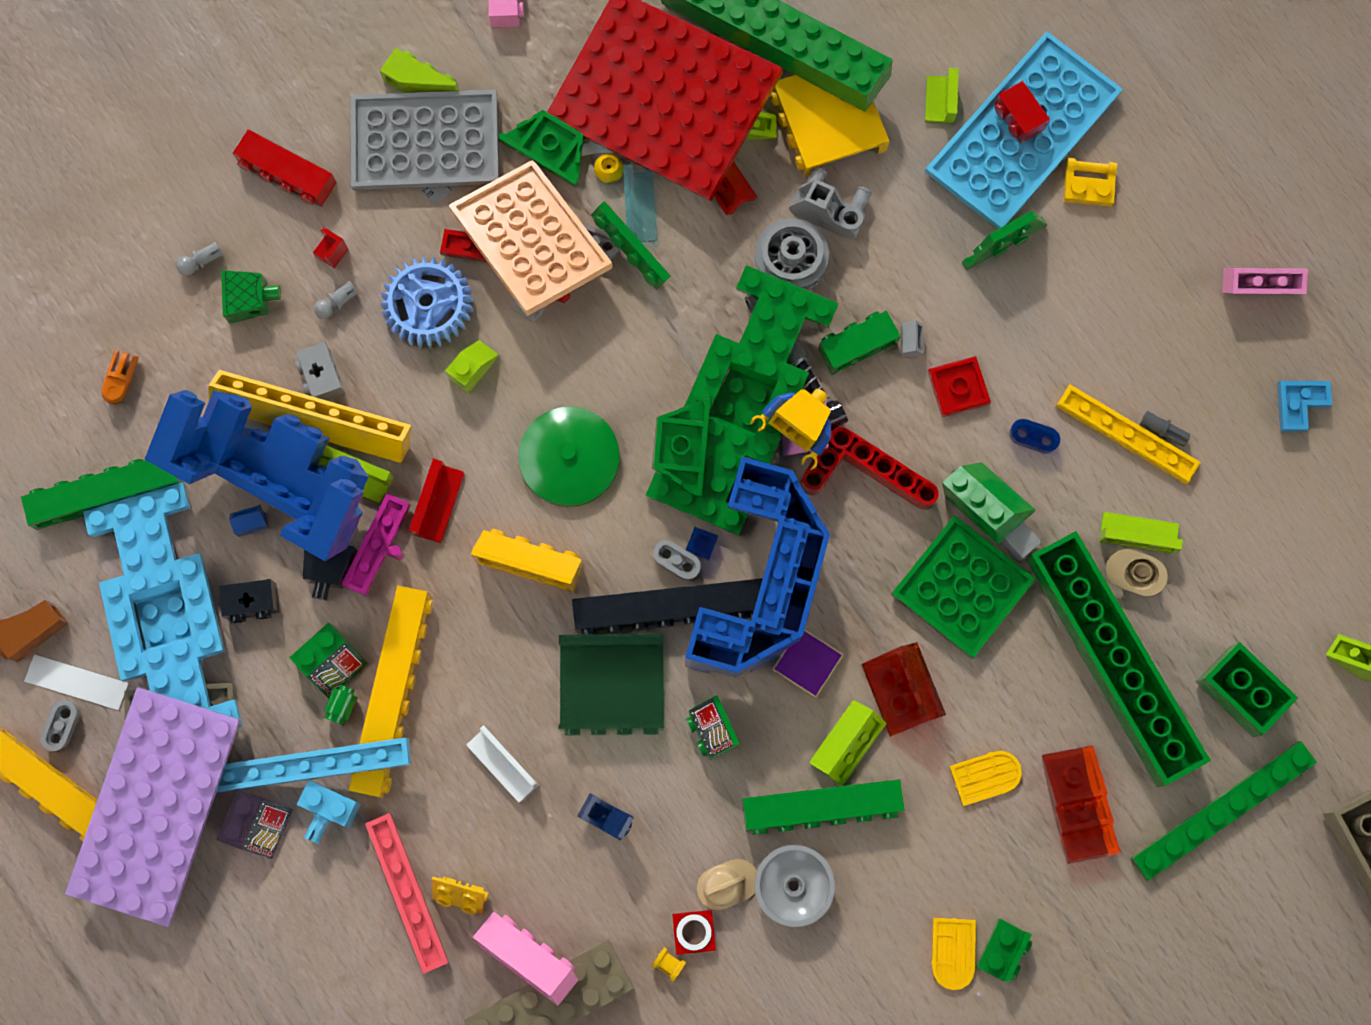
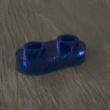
[1009,419,1060,454]

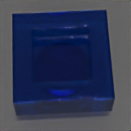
[686,527,719,561]

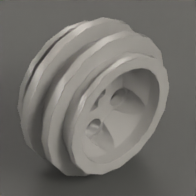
[754,218,829,290]

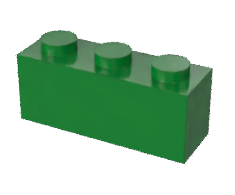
[818,310,901,375]

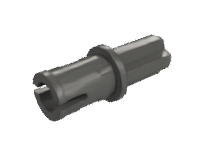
[1139,410,1190,447]

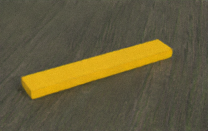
[1055,384,1201,485]

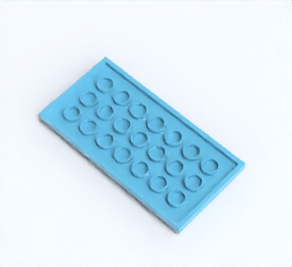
[925,31,1123,230]

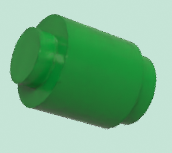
[324,685,358,725]

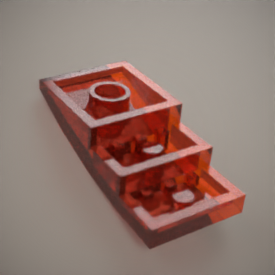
[1042,745,1120,864]

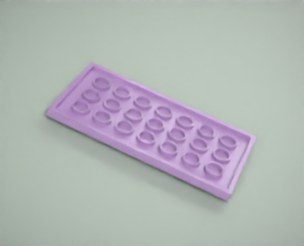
[65,687,241,927]

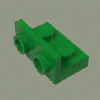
[976,918,1032,983]

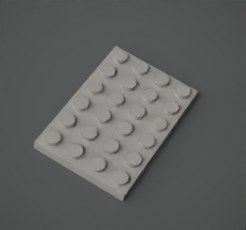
[351,90,499,190]

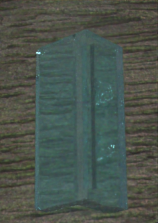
[623,164,657,243]

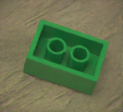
[1196,642,1298,738]

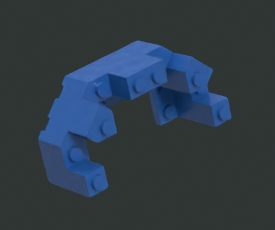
[145,390,368,561]
[685,457,830,677]

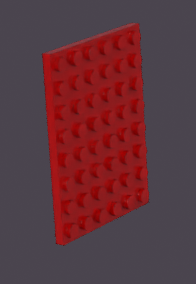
[547,0,783,202]

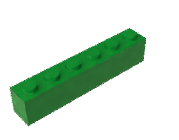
[21,459,184,530]
[742,779,905,835]

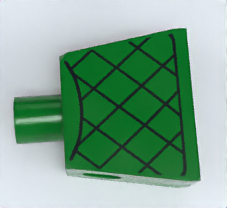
[221,270,281,323]

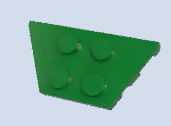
[498,110,584,188]
[962,211,1047,270]
[652,398,711,497]

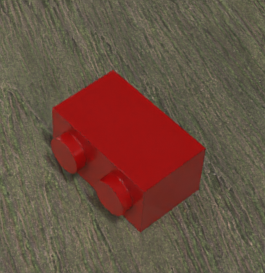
[994,80,1050,144]

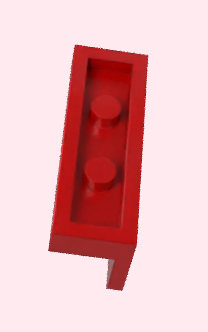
[714,161,757,215]
[409,458,464,543]

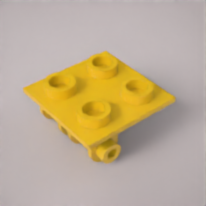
[432,876,489,914]

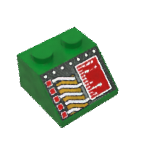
[289,622,368,698]
[686,695,740,760]

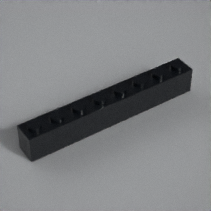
[572,578,763,636]

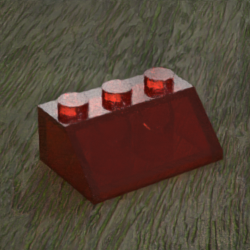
[861,642,946,737]

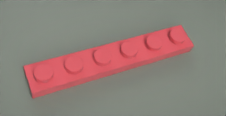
[365,813,450,974]

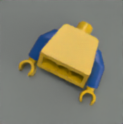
[751,389,831,470]

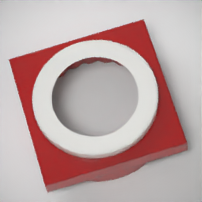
[672,910,716,955]

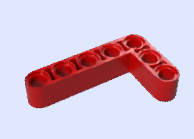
[801,427,939,510]

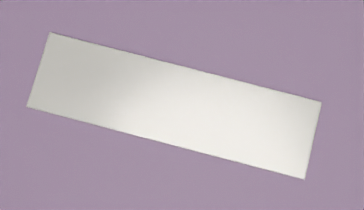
[24,654,129,710]

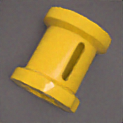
[651,947,686,982]

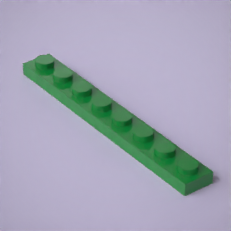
[1131,741,1317,881]

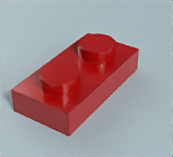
[440,229,488,263]

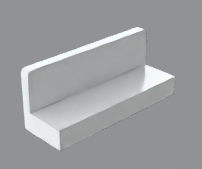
[466,725,539,803]

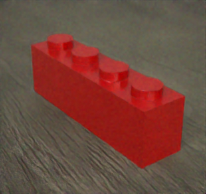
[233,129,337,207]

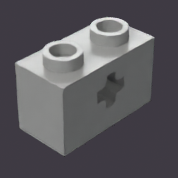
[295,342,346,401]

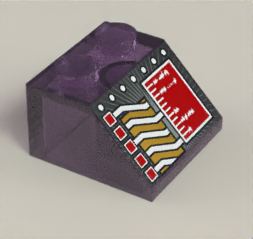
[216,789,293,859]

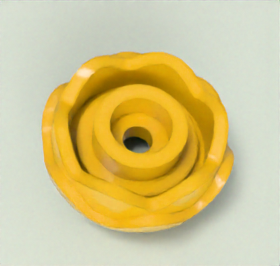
[594,153,624,183]

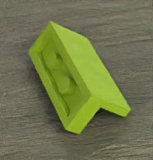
[318,446,394,504]
[1099,512,1183,554]
[809,700,887,786]

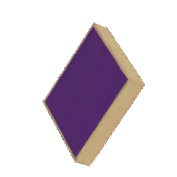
[772,630,844,699]

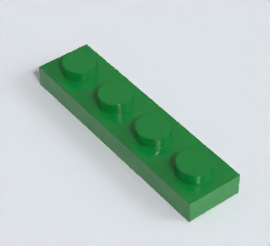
[591,201,671,290]

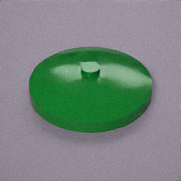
[518,407,620,507]

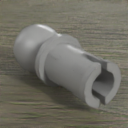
[176,241,223,276]
[314,281,359,319]

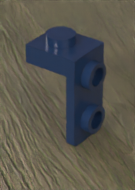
[577,793,634,841]

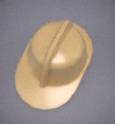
[1105,549,1168,596]
[697,859,757,910]

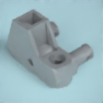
[789,167,872,239]

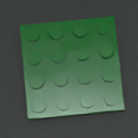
[891,515,1036,659]

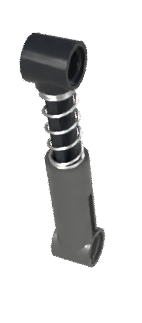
[744,295,848,431]

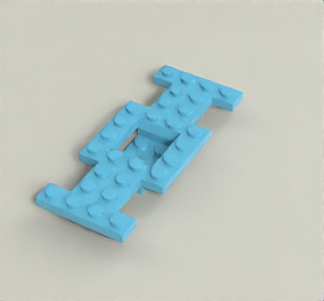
[83,482,243,727]

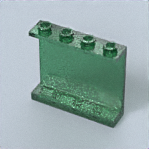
[558,634,664,736]

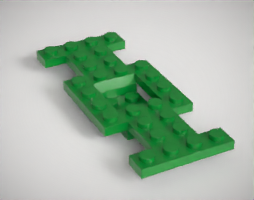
[645,265,839,536]

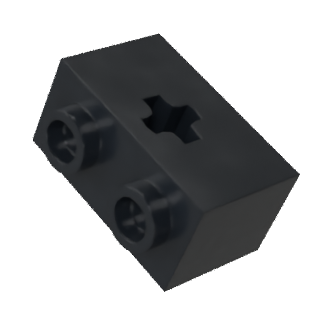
[219,579,279,623]

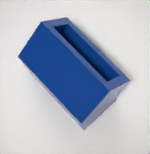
[229,504,269,537]

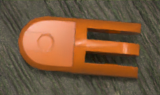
[101,350,139,405]

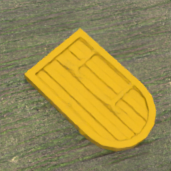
[949,751,1022,806]
[931,918,976,990]

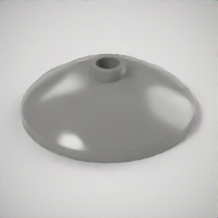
[754,845,835,927]

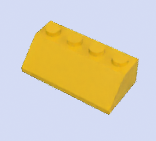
[471,528,583,592]

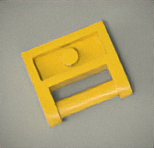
[1063,158,1117,207]

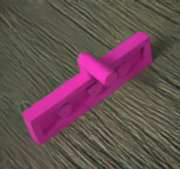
[341,493,411,597]

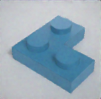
[1277,381,1332,432]

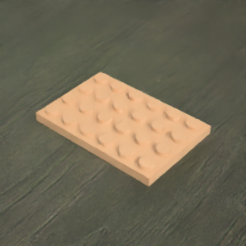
[449,160,613,316]

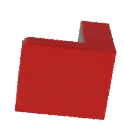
[313,227,349,269]

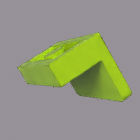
[925,68,959,124]

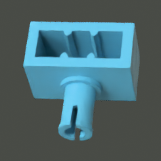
[297,780,362,844]

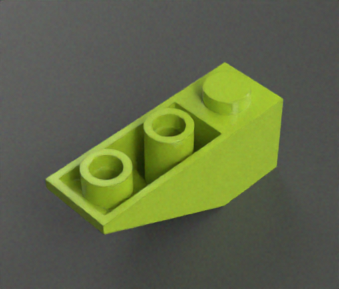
[380,48,459,93]

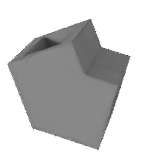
[901,320,924,358]

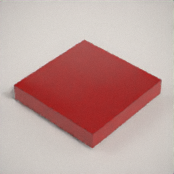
[927,356,991,417]

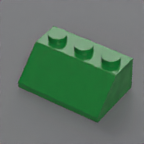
[942,462,1035,544]

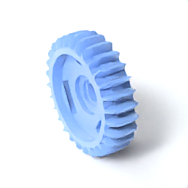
[381,256,473,348]

